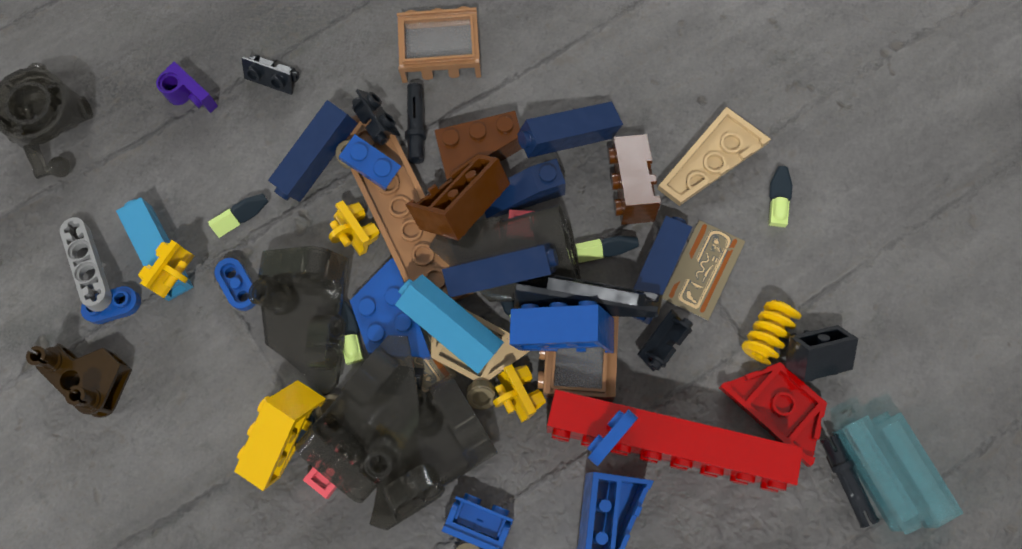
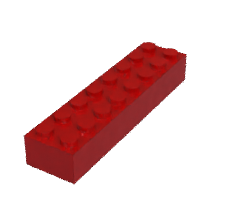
[547,389,803,493]

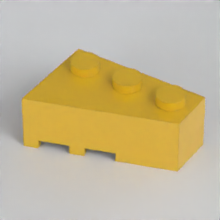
[234,380,326,491]

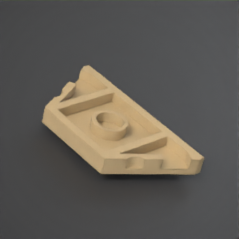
[431,309,529,381]

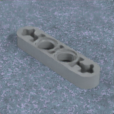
[60,217,112,312]

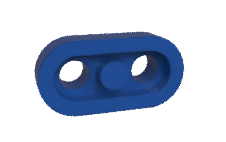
[214,258,259,311]
[81,286,141,324]
[587,409,638,466]

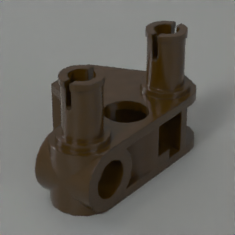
[26,343,132,418]

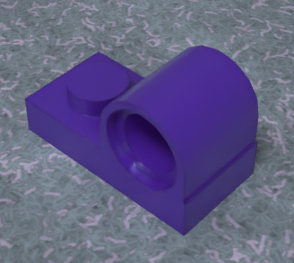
[156,61,218,113]

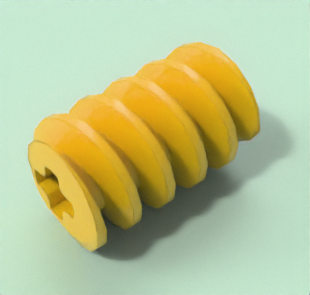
[741,300,802,365]

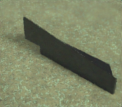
[514,274,663,318]

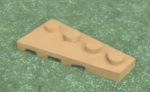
[658,107,771,206]

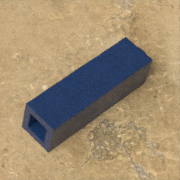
[268,100,358,202]
[517,101,623,158]
[633,216,692,324]
[442,242,558,297]

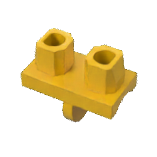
[328,200,379,256]
[138,240,195,298]
[493,364,546,423]

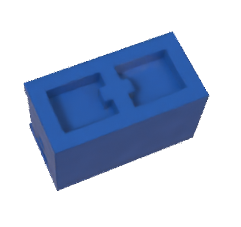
[442,493,514,549]

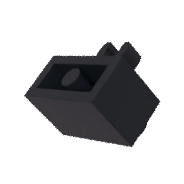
[785,325,858,382]

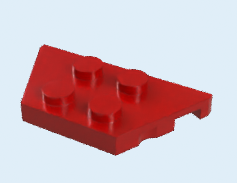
[719,362,827,467]

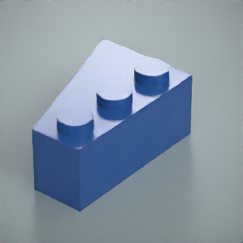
[509,301,614,353]
[577,472,654,549]

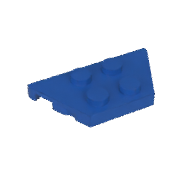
[350,258,432,360]

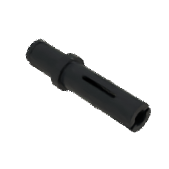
[405,83,426,164]
[820,434,880,528]

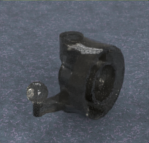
[0,62,93,179]

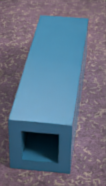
[116,197,193,301]
[395,274,504,374]

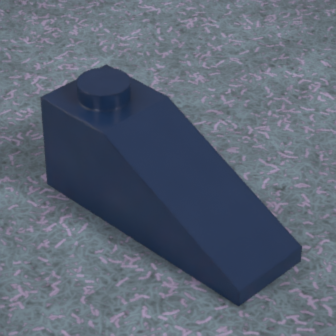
[485,158,566,220]

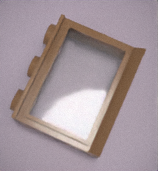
[397,6,481,83]
[537,316,619,401]

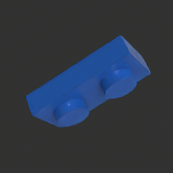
[339,134,401,190]

